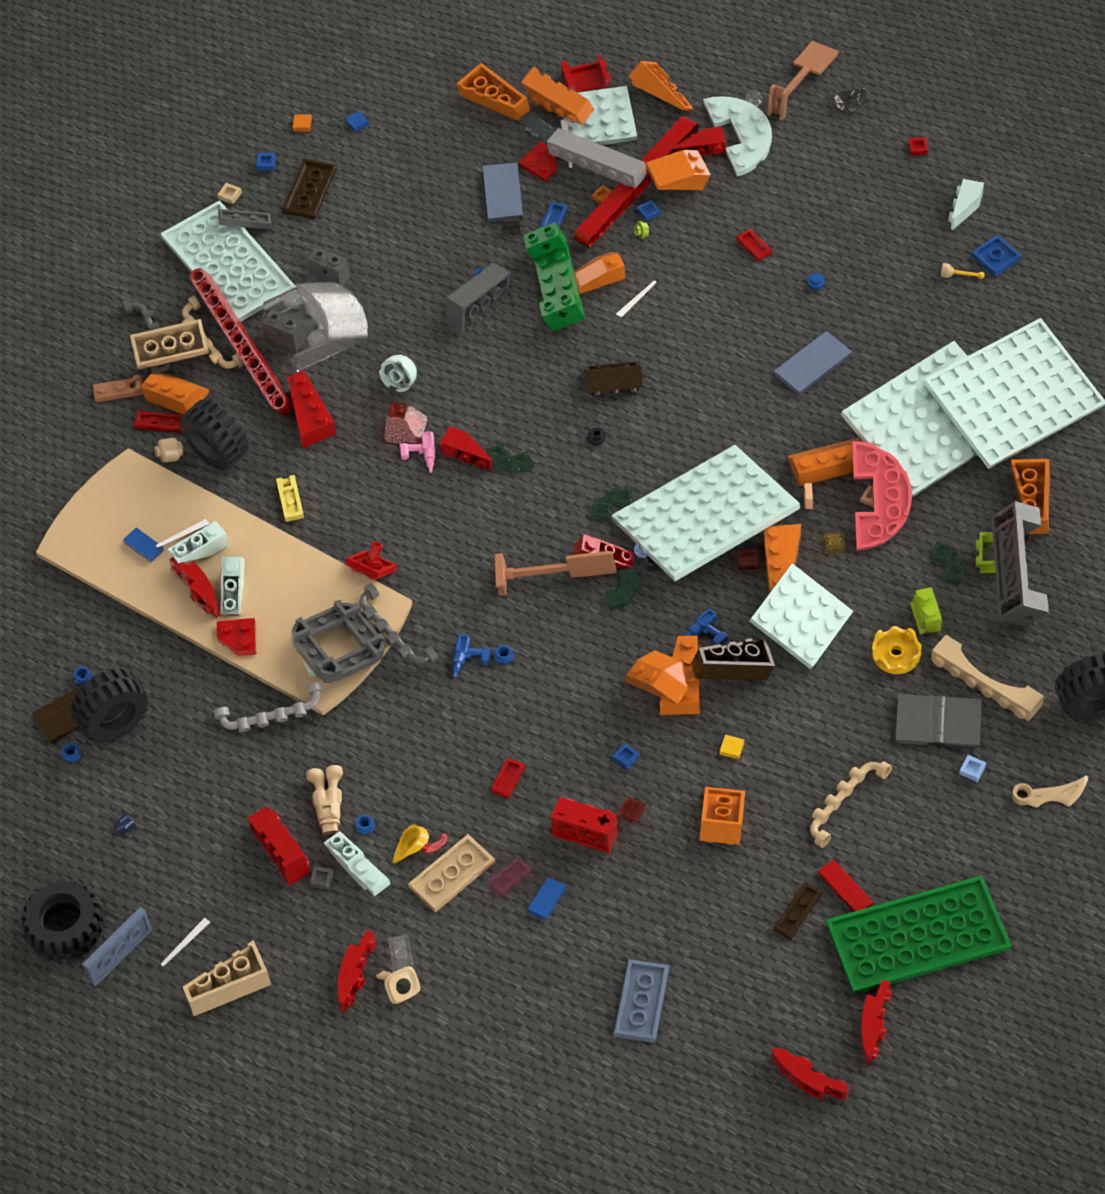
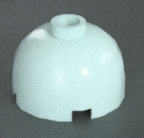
[379,355,417,392]

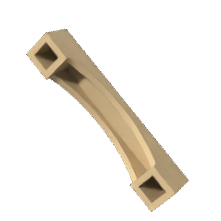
[931,635,1044,722]

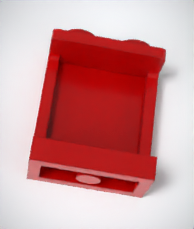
[560,55,611,93]

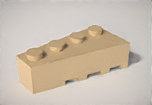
[183,940,271,1016]

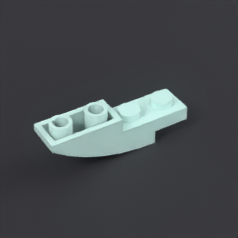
[324,831,390,896]

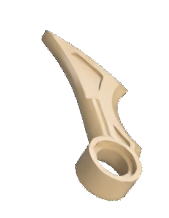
[1012,776,1088,808]

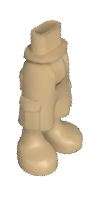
[306,765,343,835]

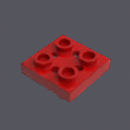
[345,541,397,580]

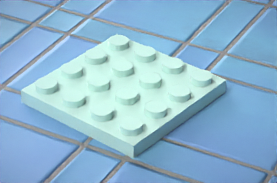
[563,86,637,145]
[749,564,853,669]

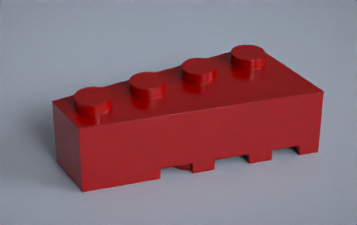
[288,370,336,448]
[247,806,310,886]

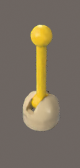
[941,263,985,279]

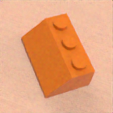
[140,373,210,415]

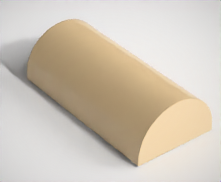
[130,319,209,370]

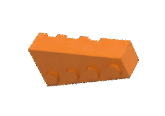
[457,63,530,121]
[521,67,595,125]
[1011,459,1050,534]
[763,524,801,593]
[660,636,699,715]

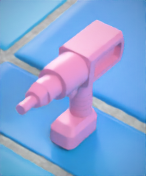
[400,431,435,473]

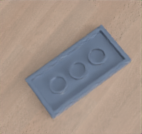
[483,163,523,222]
[774,331,852,396]
[82,907,152,986]
[614,959,669,1043]

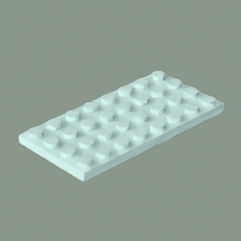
[160,200,296,322]

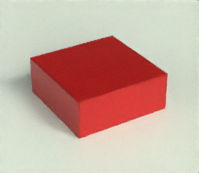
[908,137,928,156]

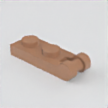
[93,375,144,403]

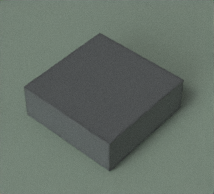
[309,866,334,890]

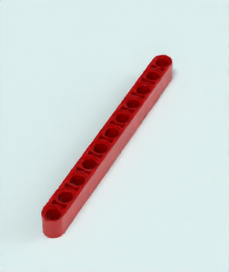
[574,116,699,248]
[190,268,294,416]

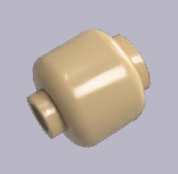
[154,438,183,463]

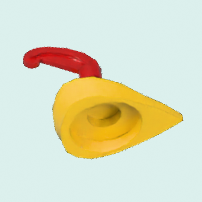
[392,825,447,863]

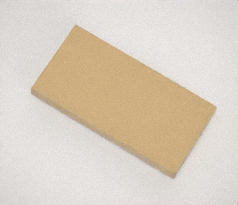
[408,834,495,913]

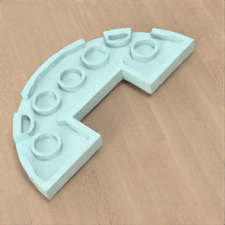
[703,97,772,177]

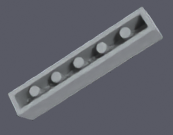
[547,128,647,188]

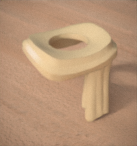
[376,966,420,1004]

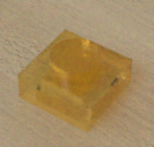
[824,532,845,553]

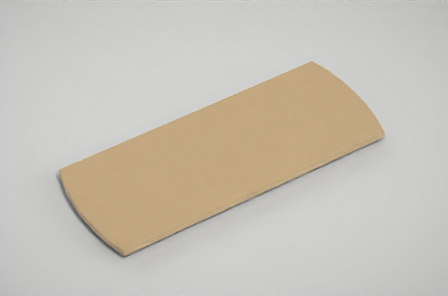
[36,448,412,715]

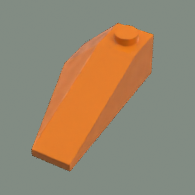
[628,61,693,111]
[574,252,625,294]

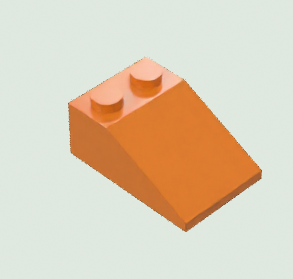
[645,150,710,190]
[700,787,745,845]

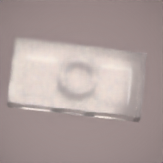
[388,935,414,972]

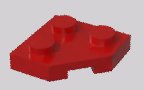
[519,141,557,182]
[217,618,257,656]

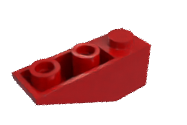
[674,126,726,157]
[440,426,492,471]
[573,534,635,569]

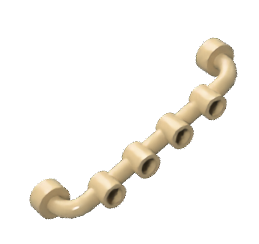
[182,295,245,369]
[810,761,892,848]

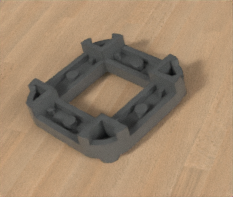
[291,600,384,683]

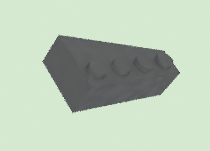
[445,263,510,334]

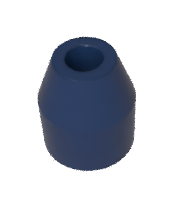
[114,813,136,834]

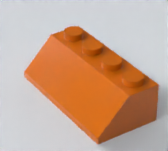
[787,438,863,486]

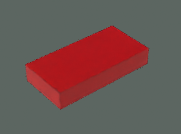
[736,229,772,262]
[490,758,526,799]

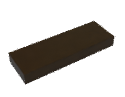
[773,882,823,941]

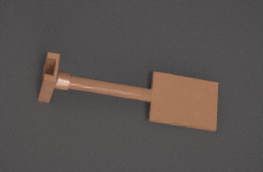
[767,41,839,121]
[495,551,616,596]

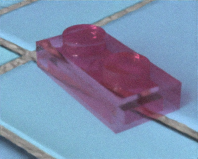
[488,856,532,897]

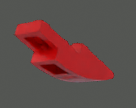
[169,557,219,618]
[338,930,377,1013]
[861,979,892,1065]
[771,1047,849,1101]

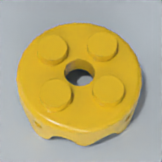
[872,626,921,674]

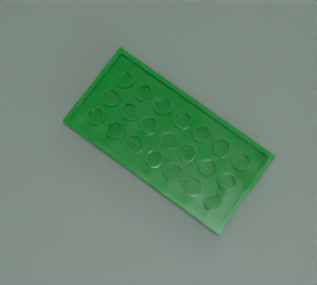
[826,876,1012,995]

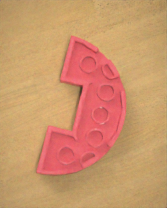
[852,441,912,551]

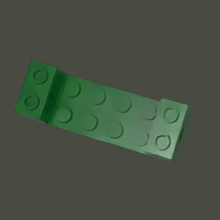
[523,222,586,332]

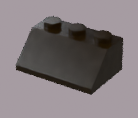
[585,361,643,395]

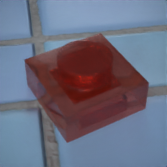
[738,549,758,570]
[619,796,646,823]

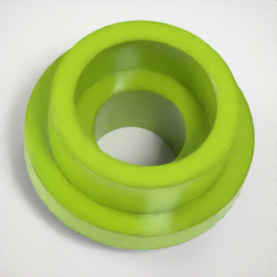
[634,221,649,239]

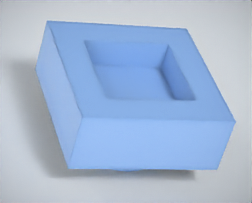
[959,755,986,782]

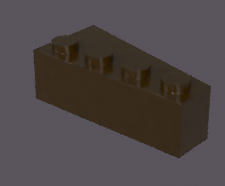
[691,635,775,681]

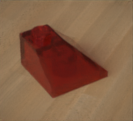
[384,401,428,445]

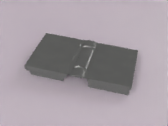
[895,694,982,747]

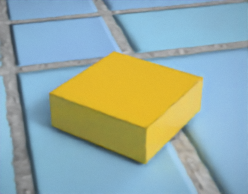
[720,735,744,760]

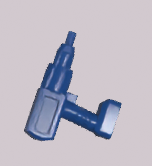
[684,609,728,645]
[453,634,491,678]

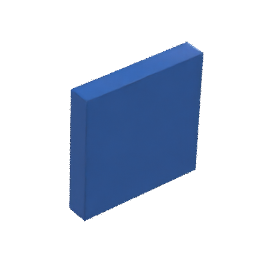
[971,235,1022,277]

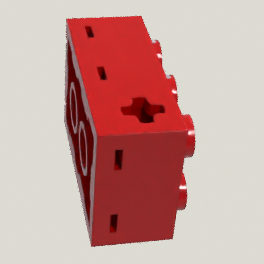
[551,797,618,854]

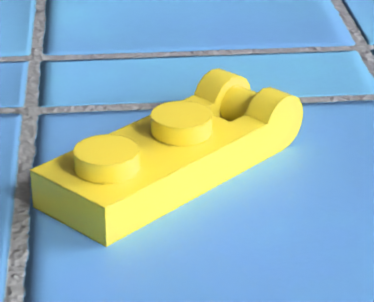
[276,475,304,522]

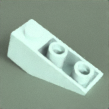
[948,179,984,230]
[168,521,228,563]
[221,557,245,614]

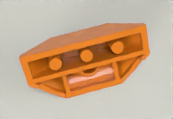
[624,650,688,704]

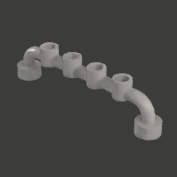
[213,682,324,732]

